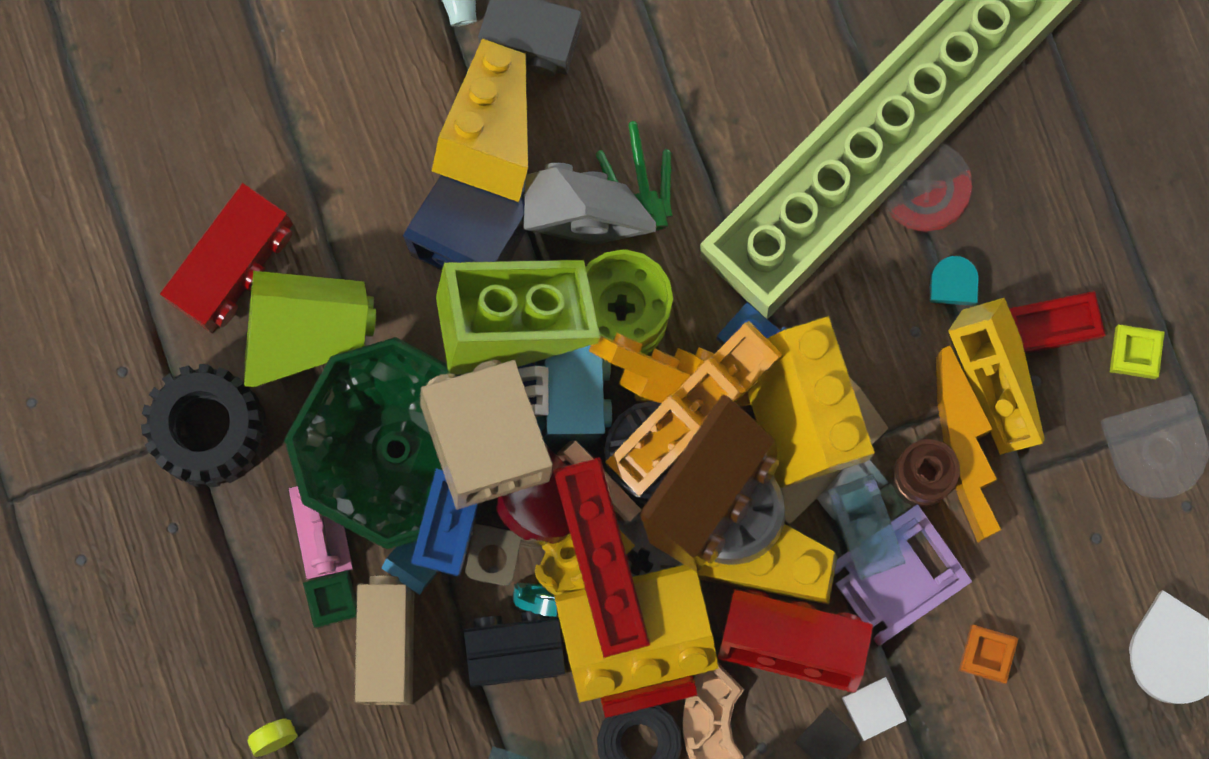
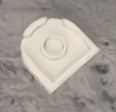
[1129,590,1209,704]

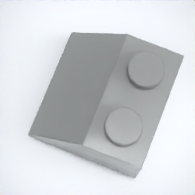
[524,163,656,245]

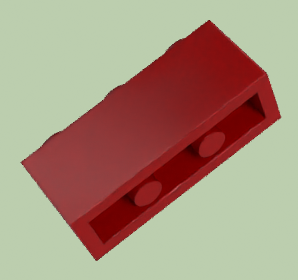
[160,183,293,334]
[717,589,874,693]

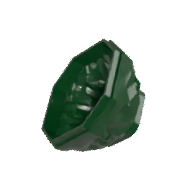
[284,337,465,549]

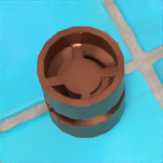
[892,439,960,507]

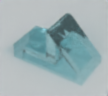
[828,474,906,580]

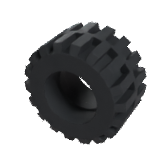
[141,364,267,488]

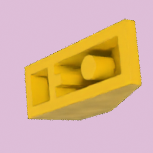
[948,298,1045,455]

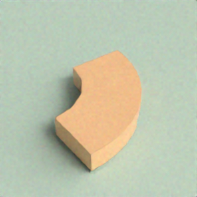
[682,663,744,759]

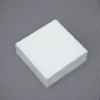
[842,677,907,741]

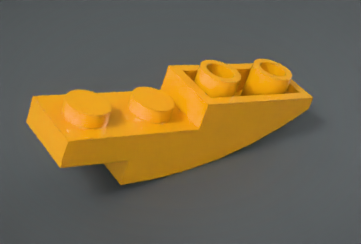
[589,333,751,406]

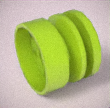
[585,249,673,355]

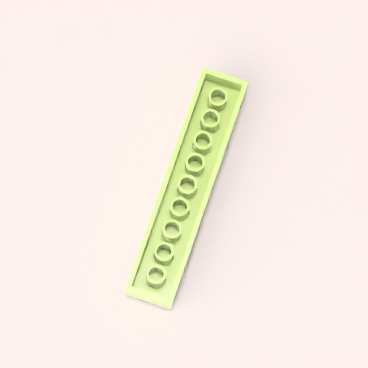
[700,0,1081,319]

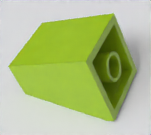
[244,271,376,387]

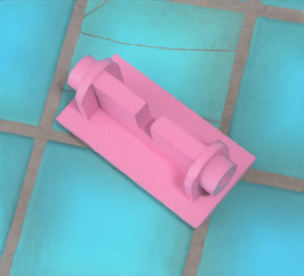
[289,486,353,579]

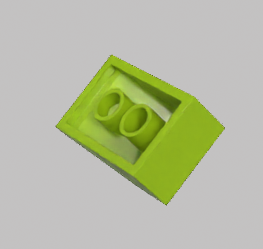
[436,260,600,375]

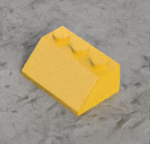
[747,316,875,489]
[554,565,719,702]

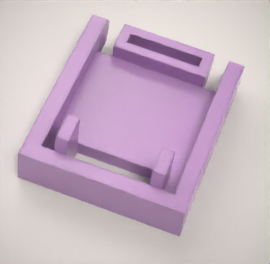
[834,504,972,646]

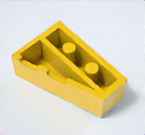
[697,524,837,605]

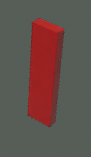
[553,457,650,658]

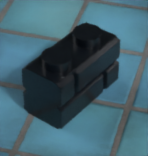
[464,611,566,687]

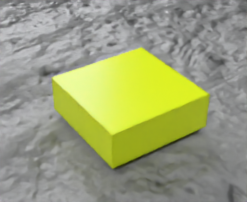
[1110,324,1165,379]

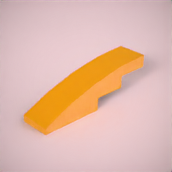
[606,321,783,496]
[936,345,1001,543]

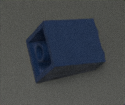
[403,174,527,271]

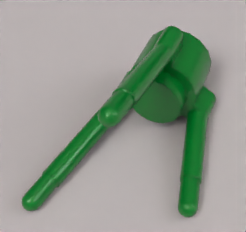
[596,121,673,231]

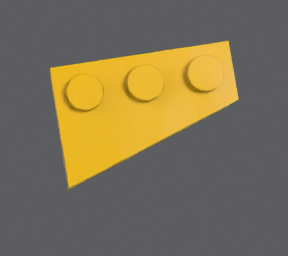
[432,38,528,202]

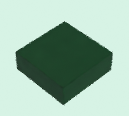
[303,571,357,629]

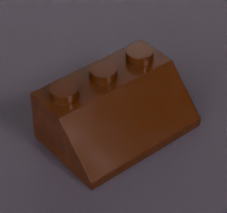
[640,394,779,573]

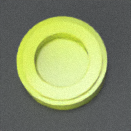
[247,718,298,757]

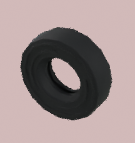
[597,705,682,759]

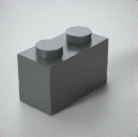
[478,0,582,76]

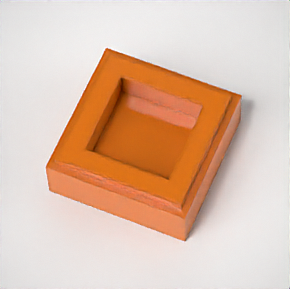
[958,624,1019,684]

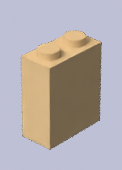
[420,360,552,510]
[355,576,414,705]

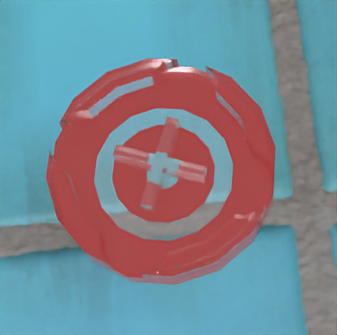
[883,143,972,232]

